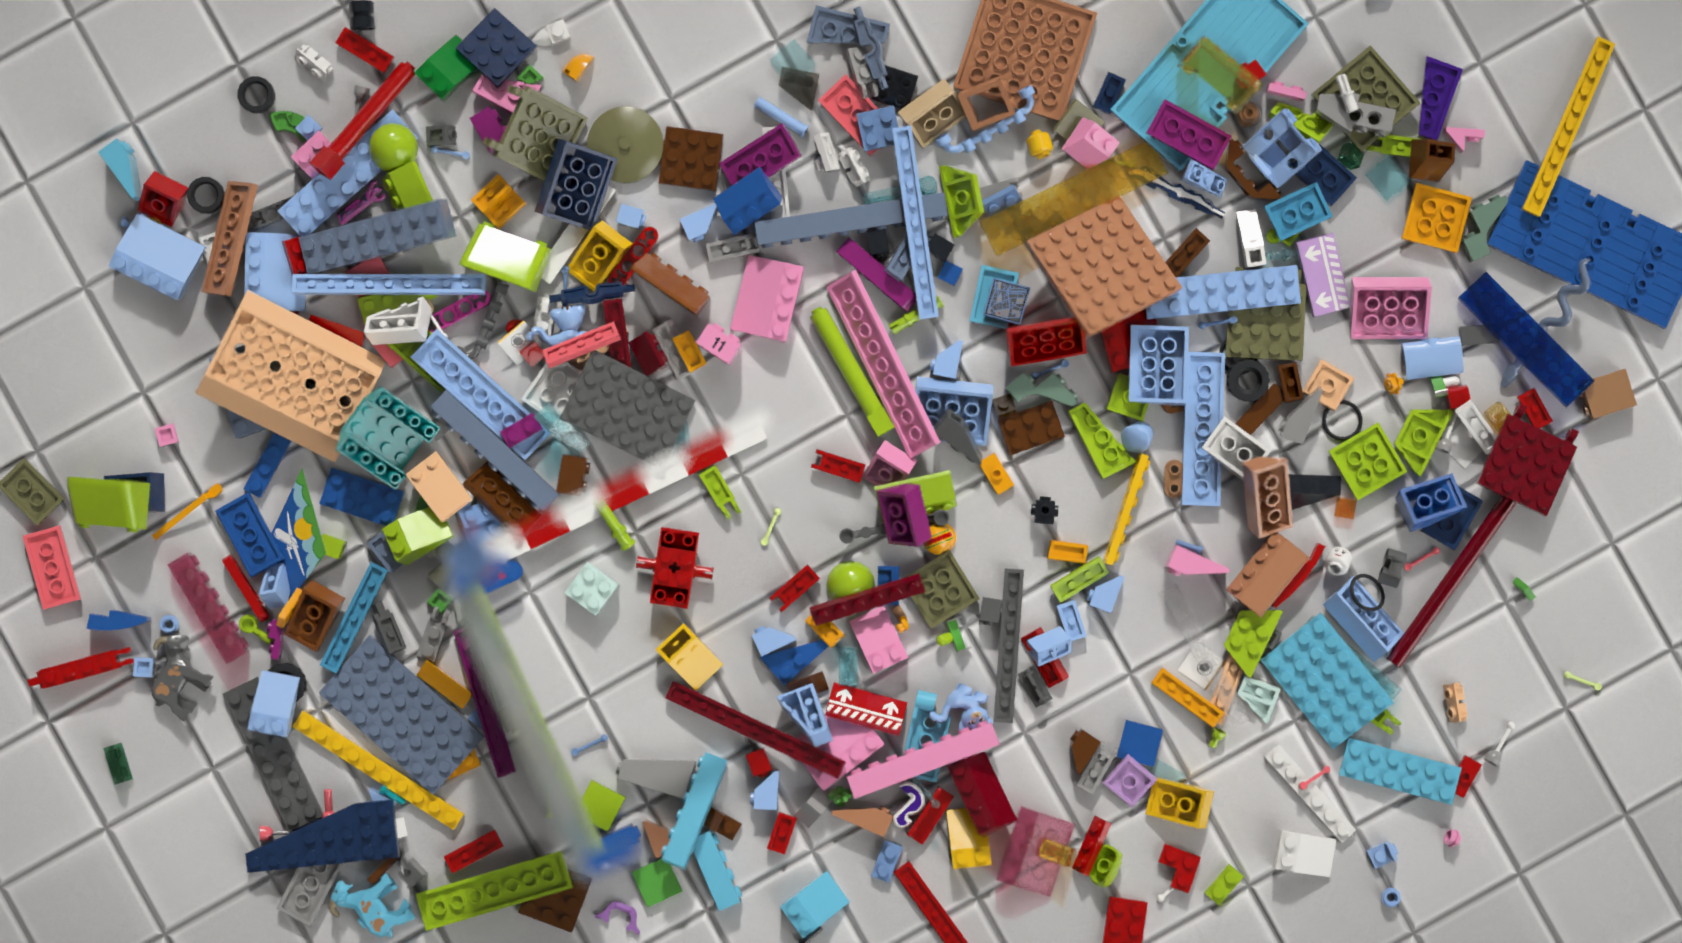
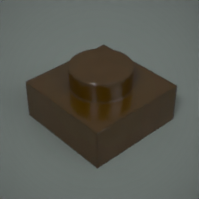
[992,393,1017,419]

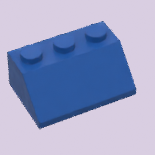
[713,167,782,235]

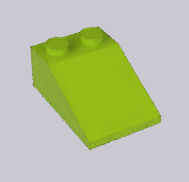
[382,507,454,566]

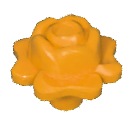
[1383,373,1404,395]

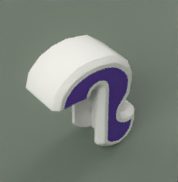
[893,781,925,829]

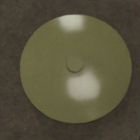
[587,106,664,183]

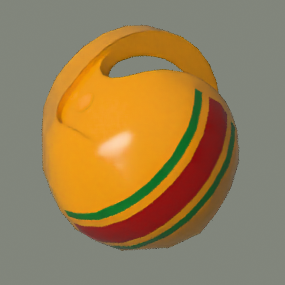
[923,524,956,555]

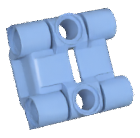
[1242,108,1322,188]

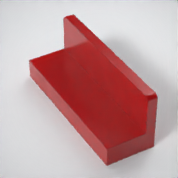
[907,786,954,845]

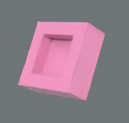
[154,423,179,447]

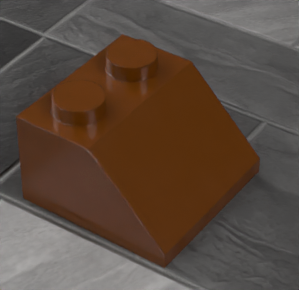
[556,454,591,496]

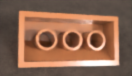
[1242,457,1293,539]
[1226,532,1309,617]

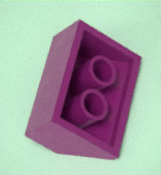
[876,483,932,547]

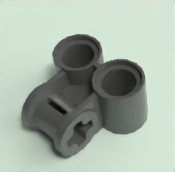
[1378,548,1407,588]

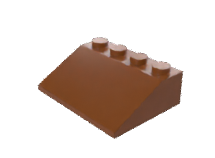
[631,253,710,316]

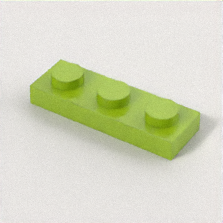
[1050,556,1109,603]

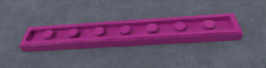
[454,628,516,778]

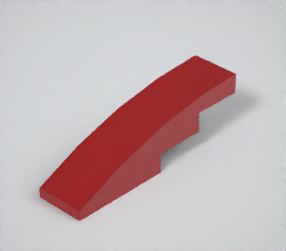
[1271,543,1326,608]

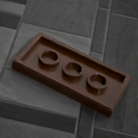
[462,461,541,530]

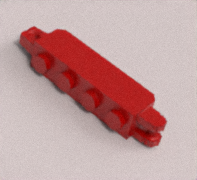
[27,647,134,689]

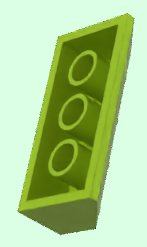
[382,160,433,211]
[875,470,957,523]

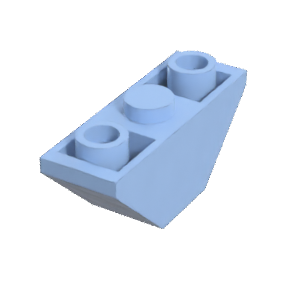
[1181,160,1227,197]

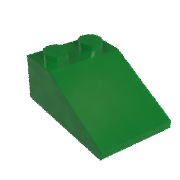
[414,35,476,102]

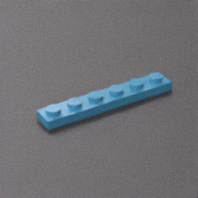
[320,562,388,674]

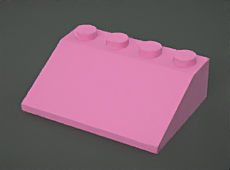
[730,255,804,343]
[1350,277,1432,339]
[797,716,885,791]

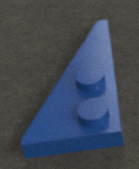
[760,640,828,685]

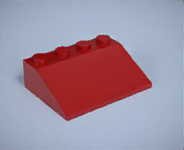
[1100,308,1158,373]
[1006,317,1087,367]

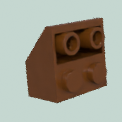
[1408,139,1456,182]

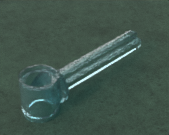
[863,176,938,204]

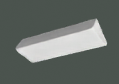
[652,319,698,380]

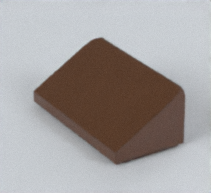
[1277,362,1304,403]
[786,671,829,693]

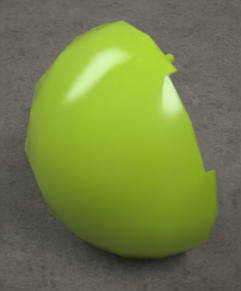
[369,123,418,172]
[826,560,876,600]

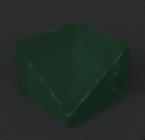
[1337,142,1365,170]

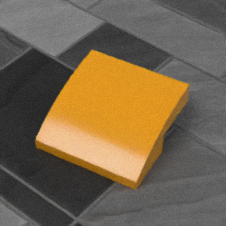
[471,174,527,229]

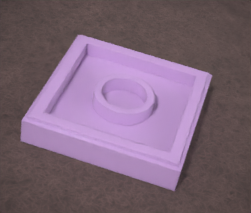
[1103,754,1157,808]

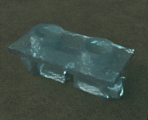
[839,647,859,686]

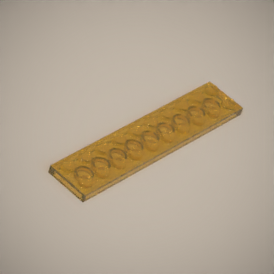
[980,142,1168,257]

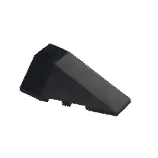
[1289,474,1341,510]

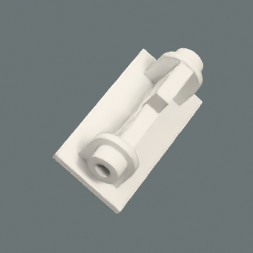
[295,44,333,82]
[839,147,870,188]

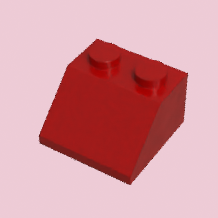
[137,171,188,227]

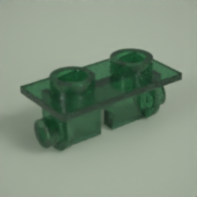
[103,743,133,785]

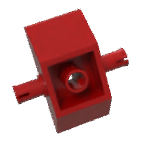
[636,527,714,609]

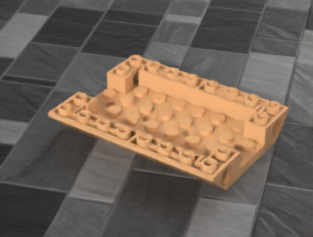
[195,290,386,463]

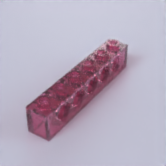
[168,553,249,664]

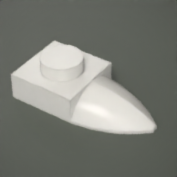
[532,19,571,46]

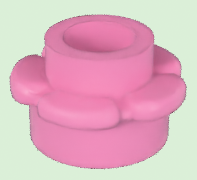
[1444,829,1461,848]

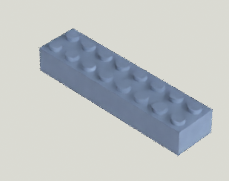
[299,199,457,274]

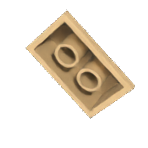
[898,79,966,148]

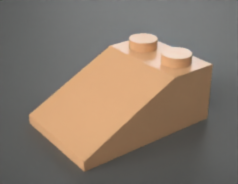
[405,451,473,523]

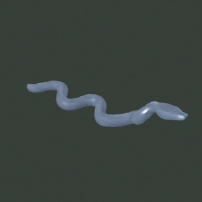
[1500,259,1590,388]

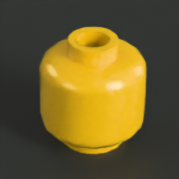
[1026,129,1053,159]

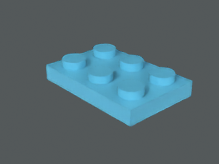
[969,265,1019,329]

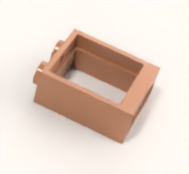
[958,75,1018,131]

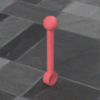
[1404,547,1440,571]
[1299,766,1330,790]

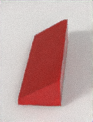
[309,315,366,347]
[1021,627,1069,688]

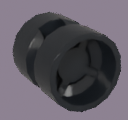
[349,0,375,31]

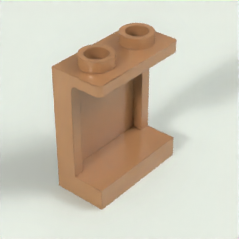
[1577,369,1637,420]

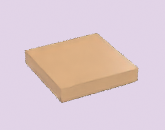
[1303,359,1355,412]

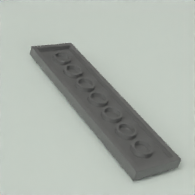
[223,677,323,832]

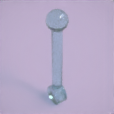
[913,777,940,808]

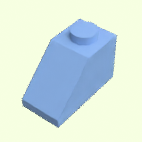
[680,204,717,243]
[930,340,963,380]
[259,563,290,609]
[1086,576,1124,613]
[752,625,797,656]
[750,770,779,810]

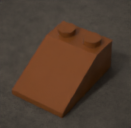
[284,580,345,652]

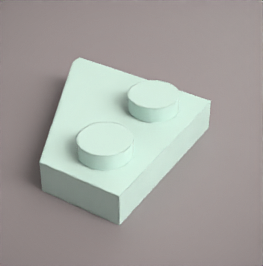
[1237,675,1281,724]

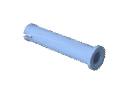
[754,97,809,138]

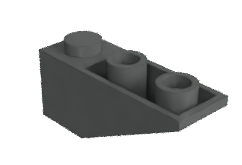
[934,409,982,465]

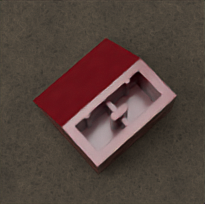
[628,331,668,377]

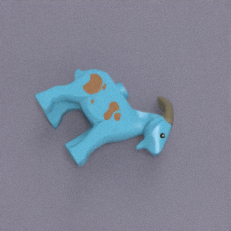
[329,872,416,938]

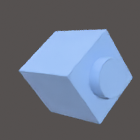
[616,204,646,230]

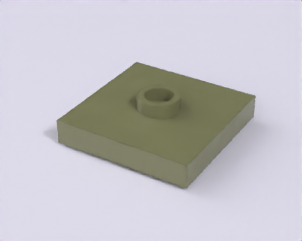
[1053,99,1105,141]

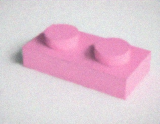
[1266,81,1307,102]

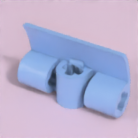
[1401,336,1464,380]

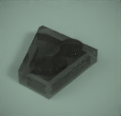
[778,66,820,110]

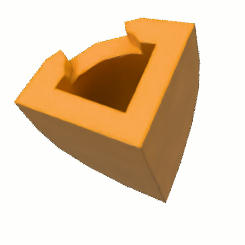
[562,54,595,82]

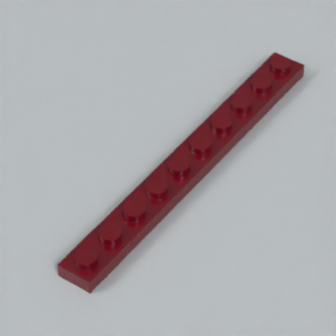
[665,681,846,779]

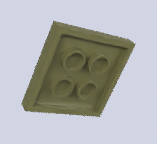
[906,550,980,629]

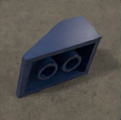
[104,472,165,513]

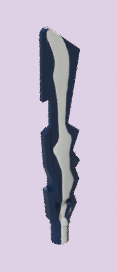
[1127,166,1225,219]

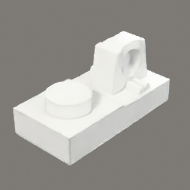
[814,132,840,172]
[533,296,557,337]

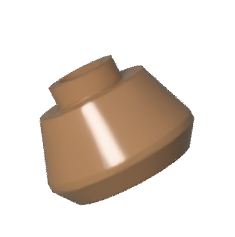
[1235,101,1261,128]

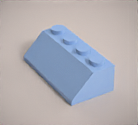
[1322,576,1404,662]

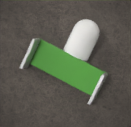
[1430,376,1460,398]

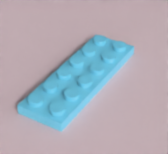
[1339,738,1461,805]

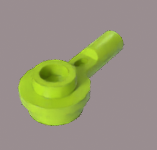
[239,614,273,645]

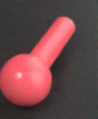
[321,789,335,819]

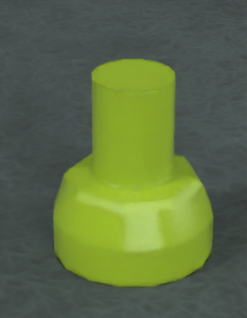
[1209,727,1226,748]

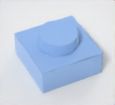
[295,115,323,140]
[133,657,155,678]

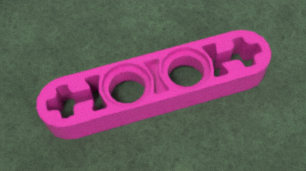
[429,290,491,333]

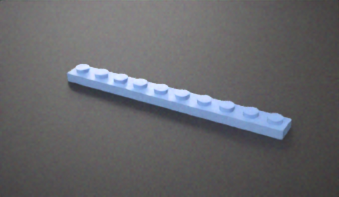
[892,126,939,320]
[292,274,486,295]

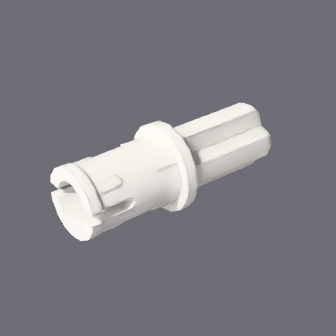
[1336,74,1358,113]

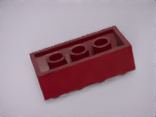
[947,752,1018,838]

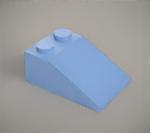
[248,670,300,737]

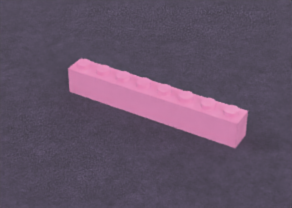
[847,720,1000,799]

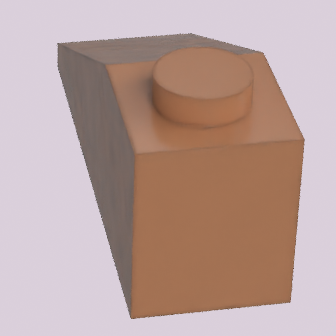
[831,806,893,837]

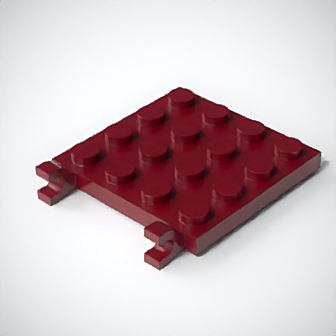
[1476,404,1579,516]

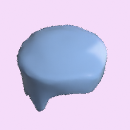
[1121,421,1153,453]

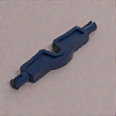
[549,282,636,305]

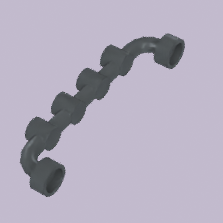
[458,279,509,360]
[839,510,949,544]

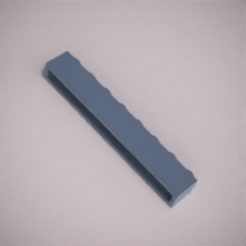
[430,390,559,511]

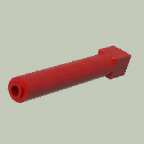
[310,61,416,180]

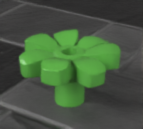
[828,786,852,807]

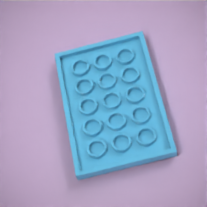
[1260,612,1394,749]

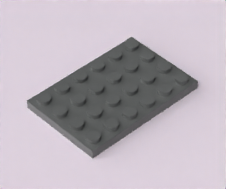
[559,350,695,464]

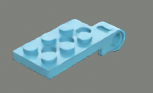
[903,690,951,782]

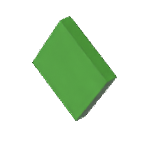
[631,858,683,907]

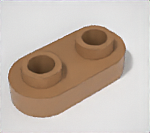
[1164,460,1183,498]

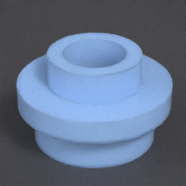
[159,615,179,634]
[1381,888,1401,907]

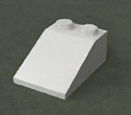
[1202,416,1271,482]
[1273,829,1336,877]

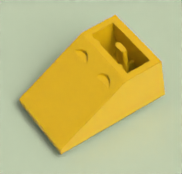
[655,623,724,691]

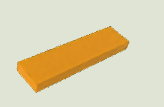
[1151,668,1224,728]

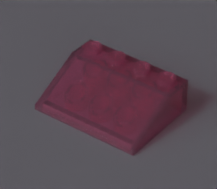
[996,805,1075,897]

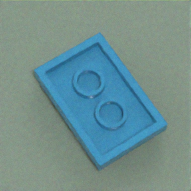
[1264,182,1333,241]

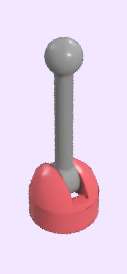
[260,826,294,841]

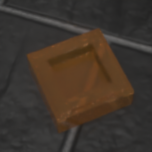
[1334,497,1357,519]

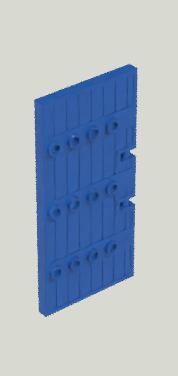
[1487,160,1682,329]

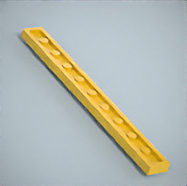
[1521,36,1615,218]
[292,710,465,830]

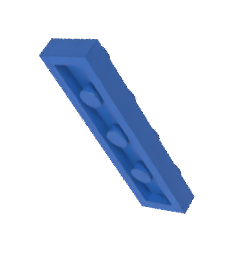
[243,433,292,498]

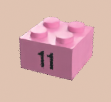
[696,323,742,366]

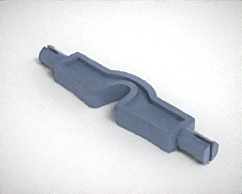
[853,7,888,90]

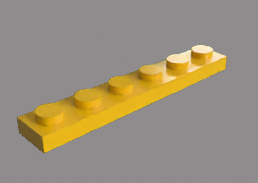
[1103,453,1150,565]

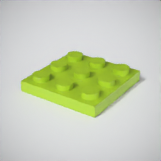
[1328,422,1407,501]

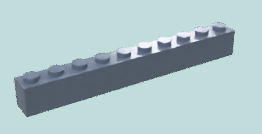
[754,193,948,248]

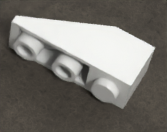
[1236,209,1267,269]

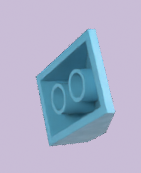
[98,138,142,202]
[780,871,850,938]

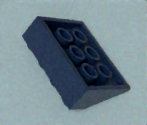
[535,139,617,231]

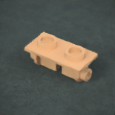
[1443,682,1468,723]

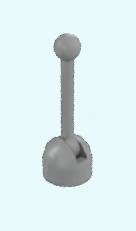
[354,85,370,116]

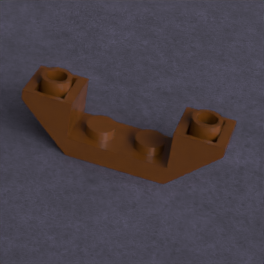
[1225,139,1281,201]

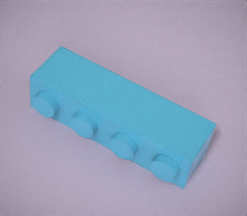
[693,830,743,911]

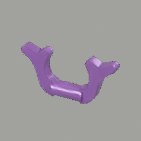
[595,901,640,934]

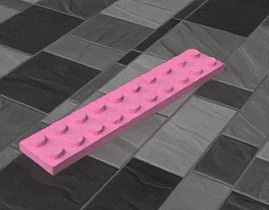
[826,270,940,459]

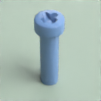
[1175,539,1203,555]

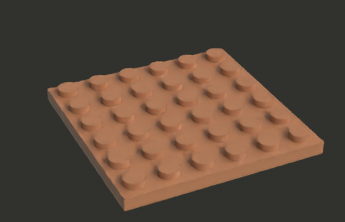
[953,0,1097,121]
[1025,195,1182,337]

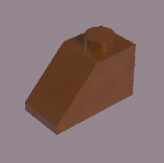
[1070,729,1101,774]

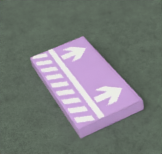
[1295,233,1351,317]

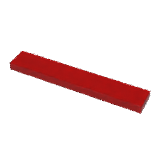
[894,861,968,943]

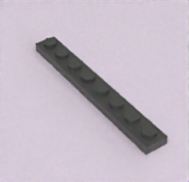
[993,568,1024,723]

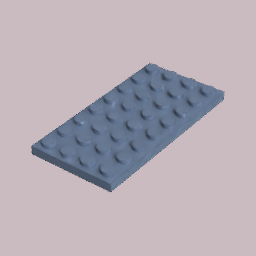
[319,635,485,794]

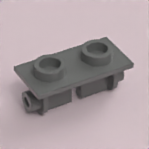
[1018,665,1053,708]

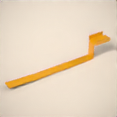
[152,483,224,541]

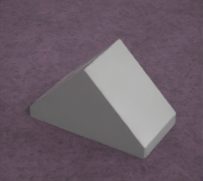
[794,786,832,828]

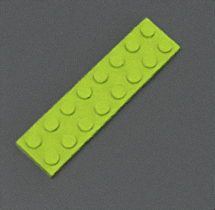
[416,851,573,931]

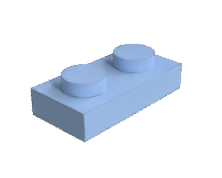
[1056,600,1087,641]

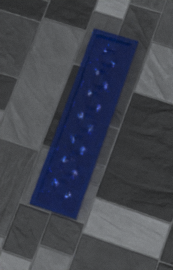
[1458,272,1595,408]

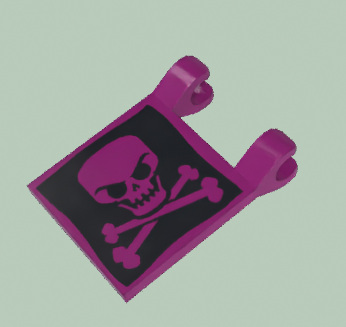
[337,180,385,225]

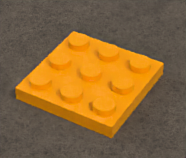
[1401,183,1472,253]

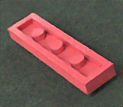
[543,321,621,369]

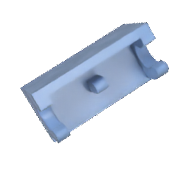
[1027,626,1071,667]

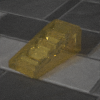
[1483,402,1511,432]

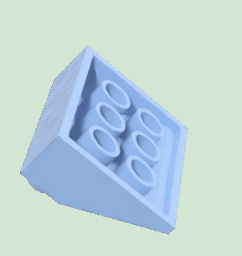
[108,213,206,300]
[244,232,306,312]
[1129,325,1189,406]
[915,376,993,446]

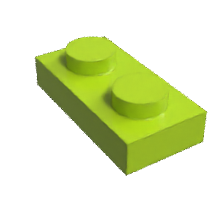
[1204,863,1244,905]

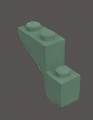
[1460,194,1508,263]
[1005,373,1078,407]

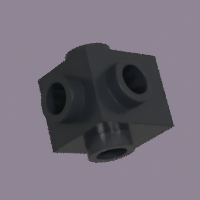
[1031,496,1058,524]

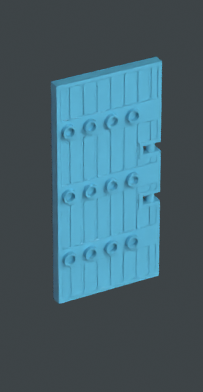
[1109,0,1309,172]

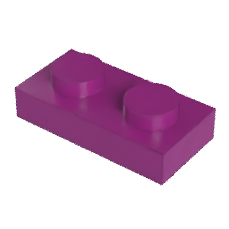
[500,412,543,448]

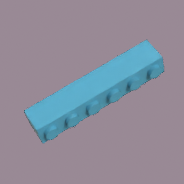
[661,752,728,870]

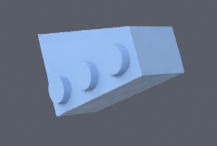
[777,683,833,747]

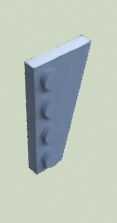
[807,5,890,43]

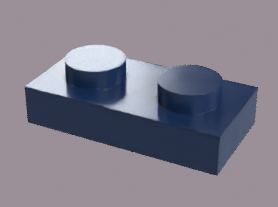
[1092,72,1126,115]

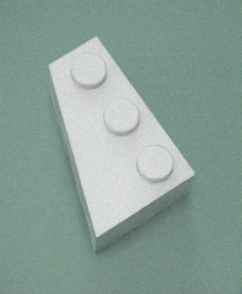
[364,297,432,345]

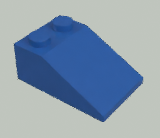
[1395,473,1467,532]

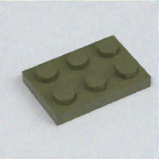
[0,458,65,526]

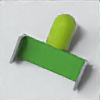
[936,616,972,653]

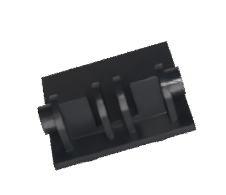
[871,65,918,109]

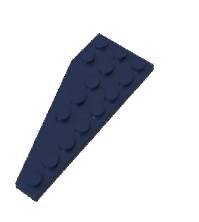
[245,799,400,873]

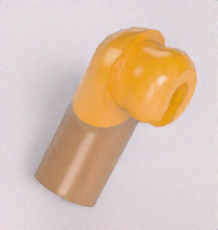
[891,605,909,633]

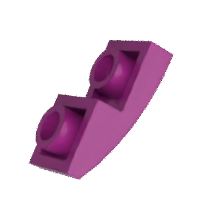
[267,618,283,660]

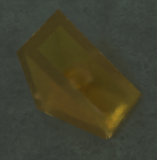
[1038,838,1077,867]

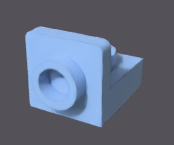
[1366,841,1399,869]

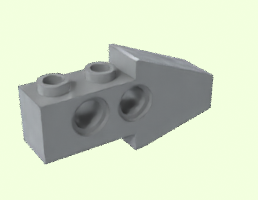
[1316,94,1396,137]

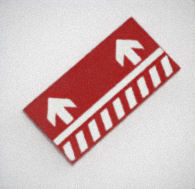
[825,682,908,736]

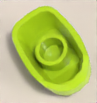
[1089,844,1123,888]

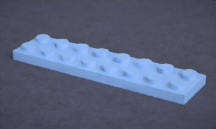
[277,109,418,237]
[1146,265,1301,319]
[411,329,551,460]
[1181,352,1225,506]

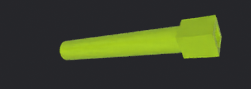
[810,306,894,437]

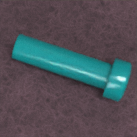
[379,785,405,805]

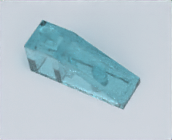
[534,403,591,457]

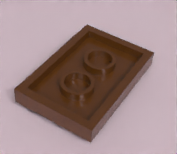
[998,400,1065,456]

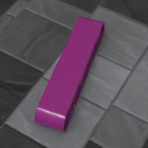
[836,237,916,312]

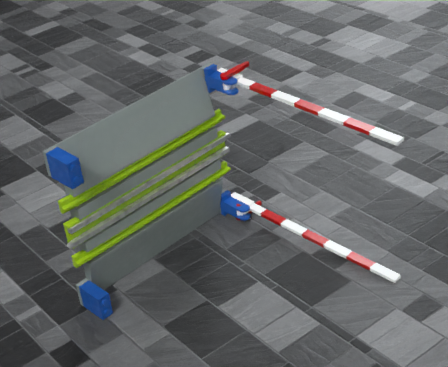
[442,410,772,881]

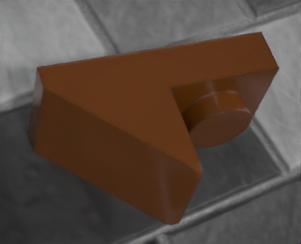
[704,806,742,840]

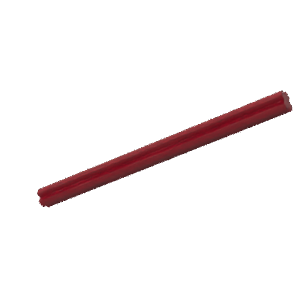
[1386,496,1517,668]

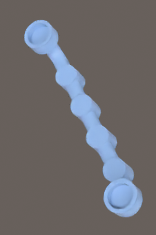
[935,85,1035,154]

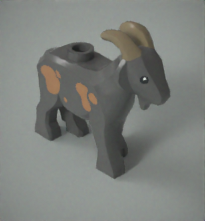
[152,635,214,722]

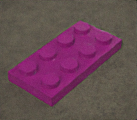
[1146,99,1232,170]
[719,123,802,186]

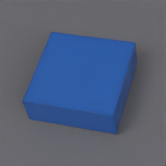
[938,261,963,286]

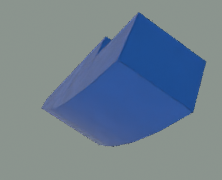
[86,610,151,630]

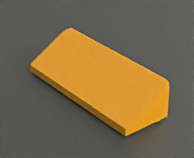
[417,660,473,709]

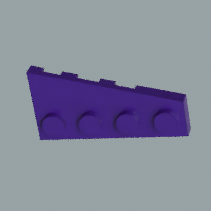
[1418,56,1463,140]

